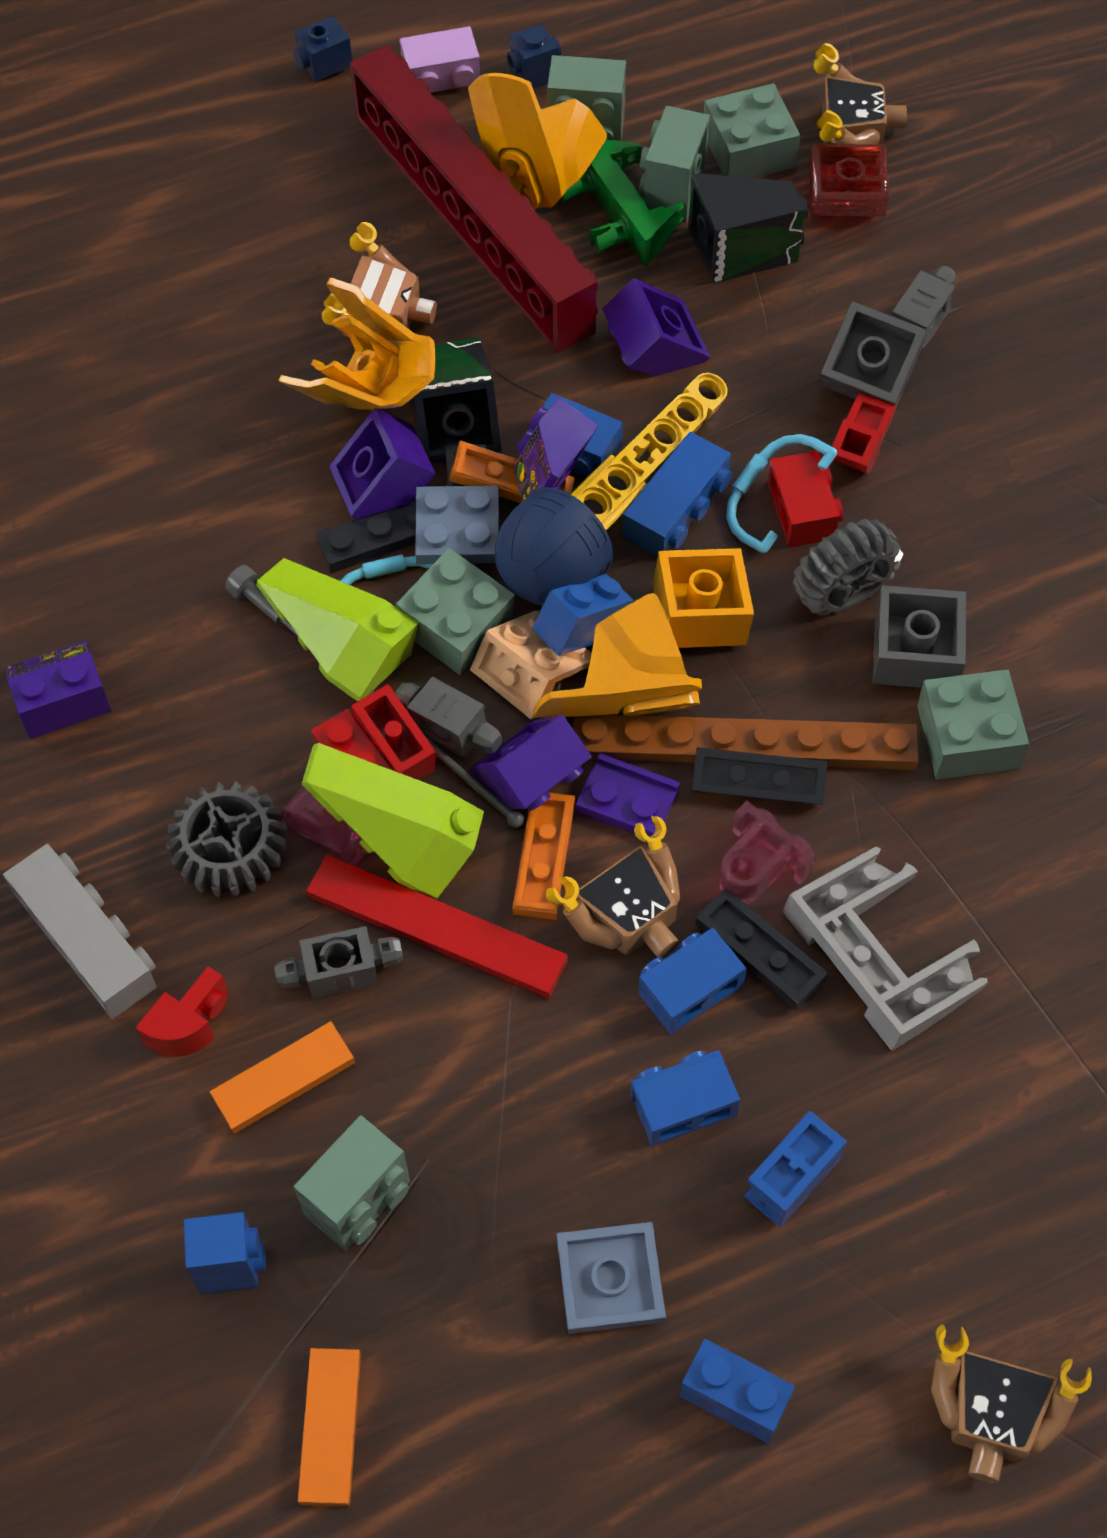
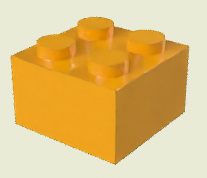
[653,548,754,648]

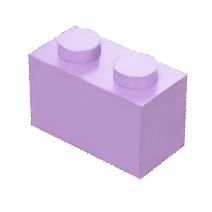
[400,26,480,93]

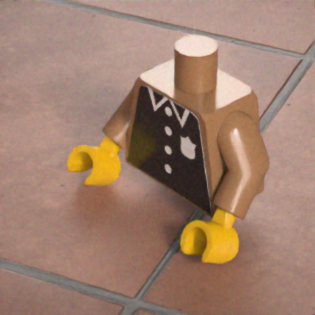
[813,43,907,157]
[546,816,680,958]
[931,1324,1092,1483]

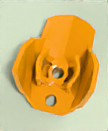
[468,73,607,210]
[278,278,435,410]
[533,593,702,718]

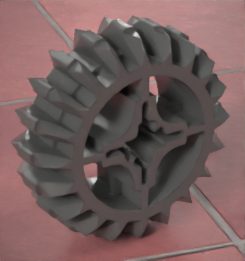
[792,519,903,617]
[167,781,287,898]

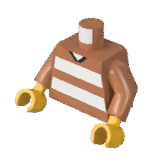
[322,222,437,337]

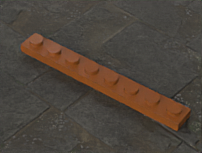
[573,714,918,770]

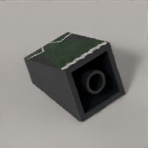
[688,173,808,283]
[410,337,502,463]

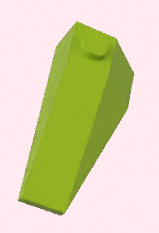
[256,558,419,701]
[302,743,484,899]

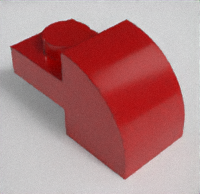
[832,392,896,474]
[135,966,229,1057]

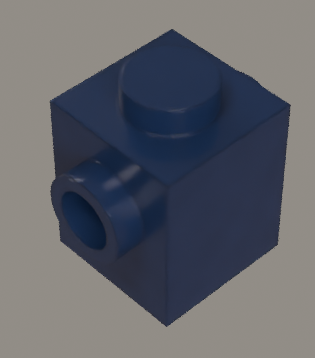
[293,16,353,82]
[507,24,561,89]

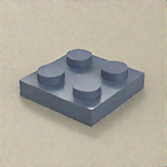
[415,486,499,564]
[556,1222,666,1334]

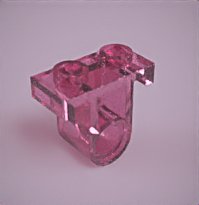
[281,786,367,866]
[719,800,816,904]

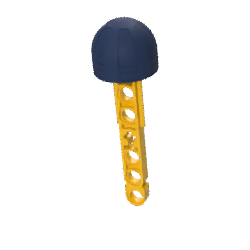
[495,373,727,606]

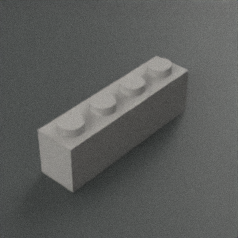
[3,843,157,1020]

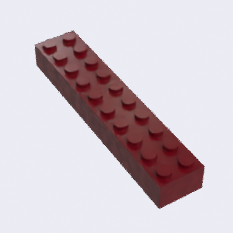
[350,44,598,353]

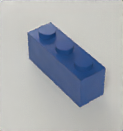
[622,432,732,557]

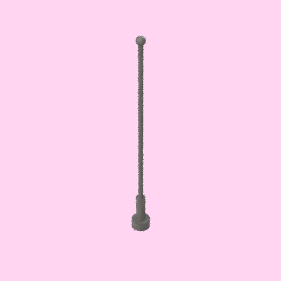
[225,565,524,828]

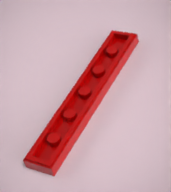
[306,854,568,999]

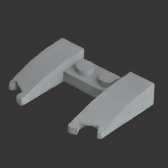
[782,846,988,1051]

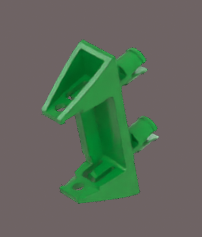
[560,140,684,267]

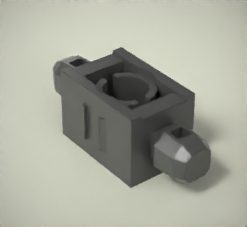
[892,265,955,350]
[395,677,502,758]
[274,926,404,999]

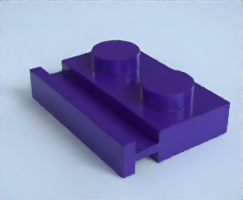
[576,753,680,837]

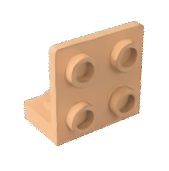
[470,611,592,719]

